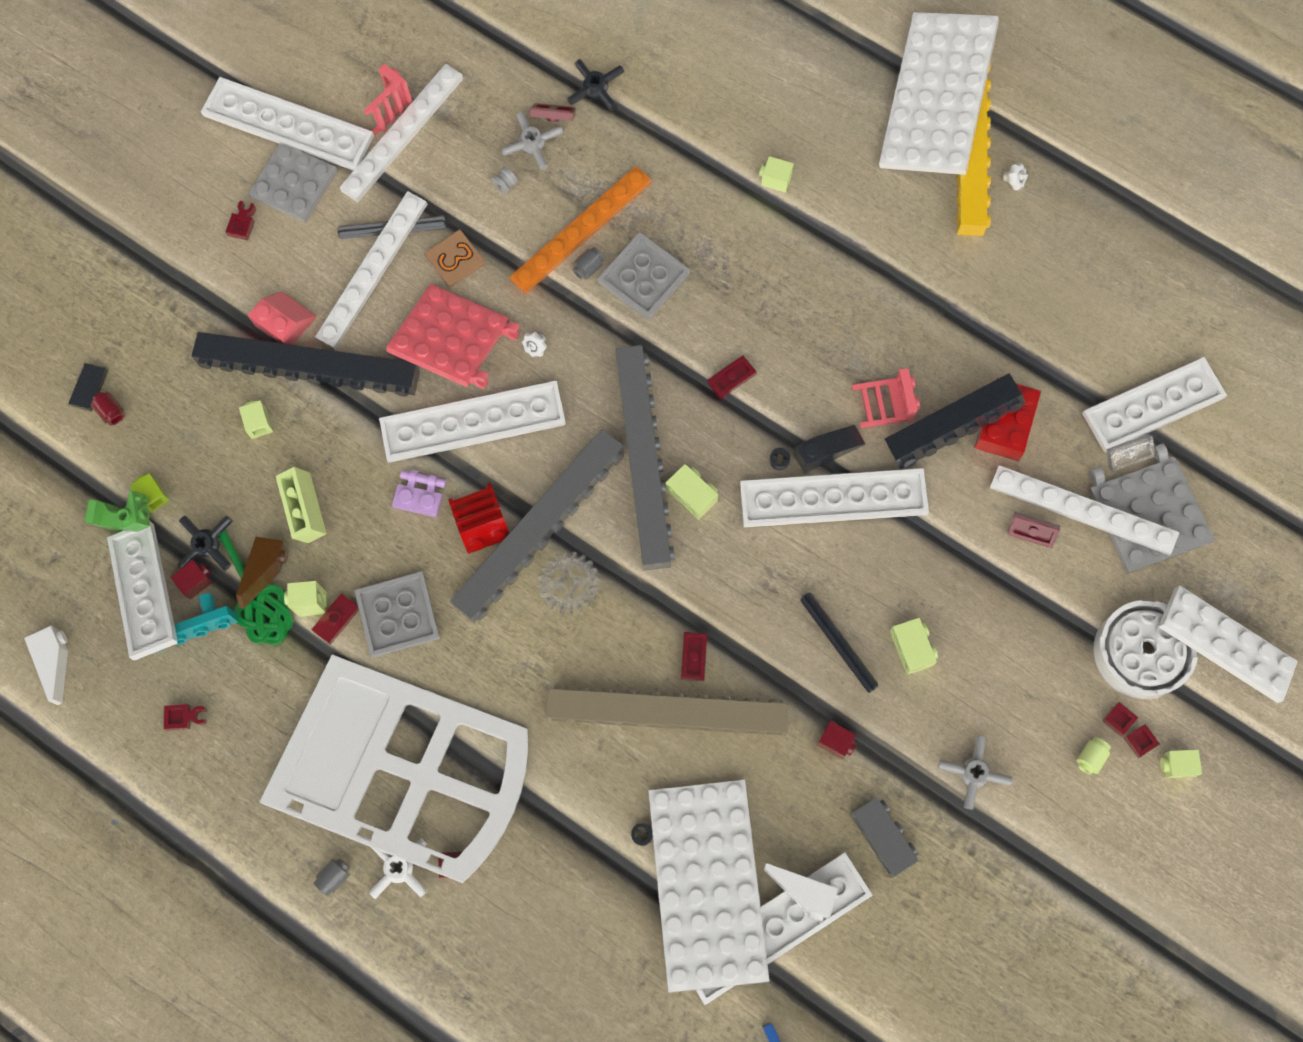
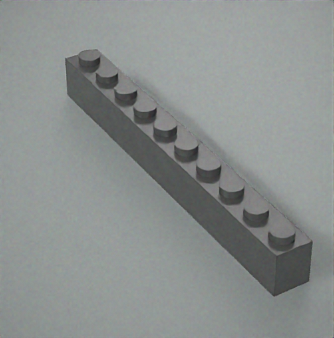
[615,345,675,571]
[450,429,624,623]

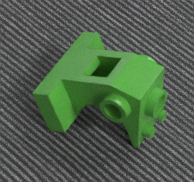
[84,490,150,532]

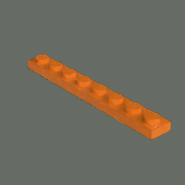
[510,166,651,295]

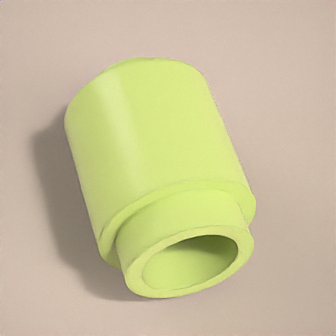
[1076,737,1111,775]

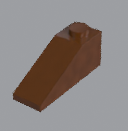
[236,537,288,608]

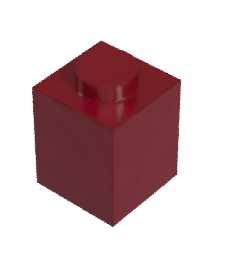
[170,560,213,600]
[817,721,857,759]

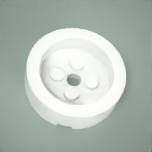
[1094,600,1198,699]

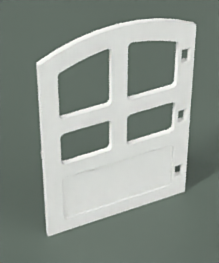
[260,655,528,883]

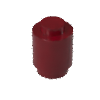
[91,392,125,426]

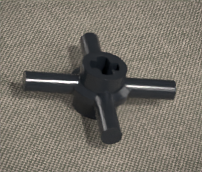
[567,59,624,111]
[177,515,233,571]

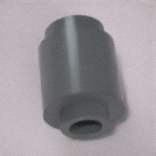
[572,247,605,279]
[313,858,350,896]

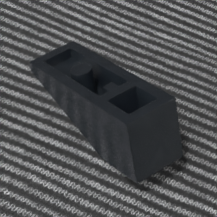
[794,425,865,474]

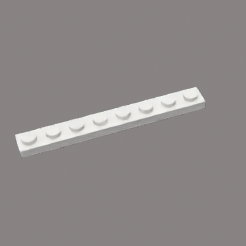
[339,64,463,203]
[315,191,427,350]
[990,465,1180,556]

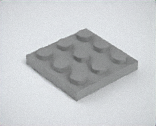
[248,142,338,223]
[597,232,691,321]
[354,571,440,658]

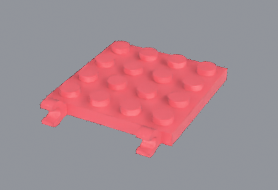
[387,284,520,389]

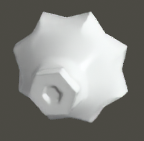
[1003,162,1028,190]
[521,332,547,357]

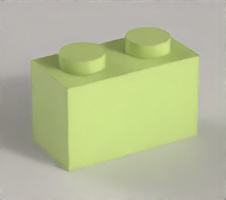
[666,464,718,520]
[284,581,327,617]
[890,617,938,675]

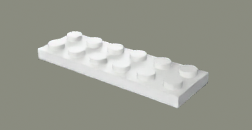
[1082,357,1227,453]
[107,520,178,661]
[1159,586,1298,703]

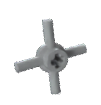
[500,112,563,170]
[938,736,1012,810]

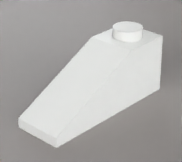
[24,626,68,705]
[764,863,838,922]

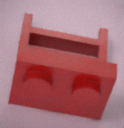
[448,483,510,554]

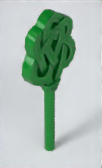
[219,529,294,646]

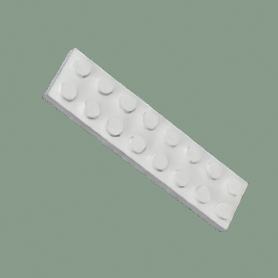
[201,77,374,171]
[379,381,566,463]
[740,468,929,527]
[696,853,873,1005]

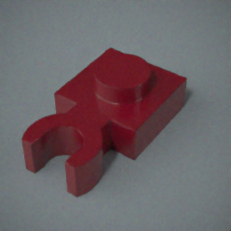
[225,200,256,241]
[163,704,207,731]

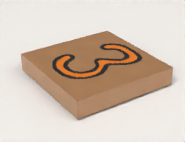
[424,229,485,288]

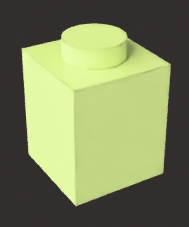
[759,156,794,193]
[239,400,273,439]
[1160,750,1202,778]

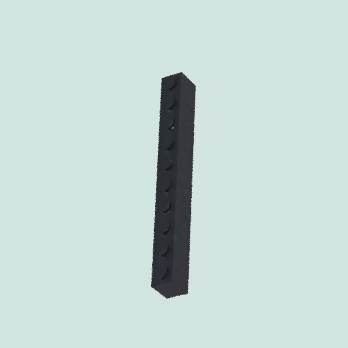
[191,332,420,397]

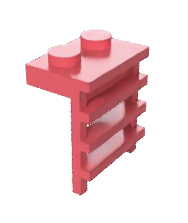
[364,64,412,135]
[851,368,920,428]

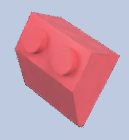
[248,292,316,345]

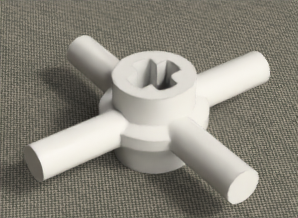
[368,837,428,899]

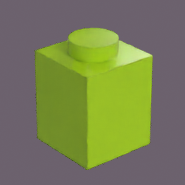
[129,473,170,513]

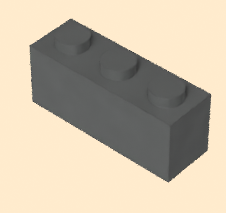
[850,797,919,878]

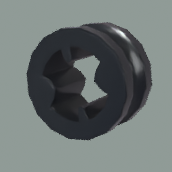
[770,448,790,470]
[631,823,653,846]

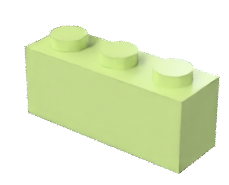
[276,467,327,543]

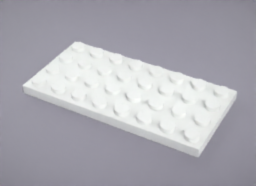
[879,12,999,175]
[648,780,769,993]

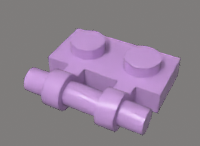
[392,469,447,518]

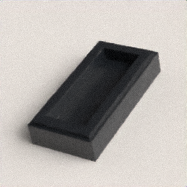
[68,363,108,412]

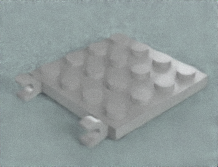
[1088,443,1215,574]

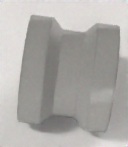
[491,167,518,195]

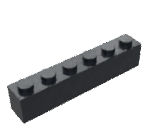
[884,373,1025,470]

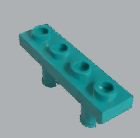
[155,593,238,653]

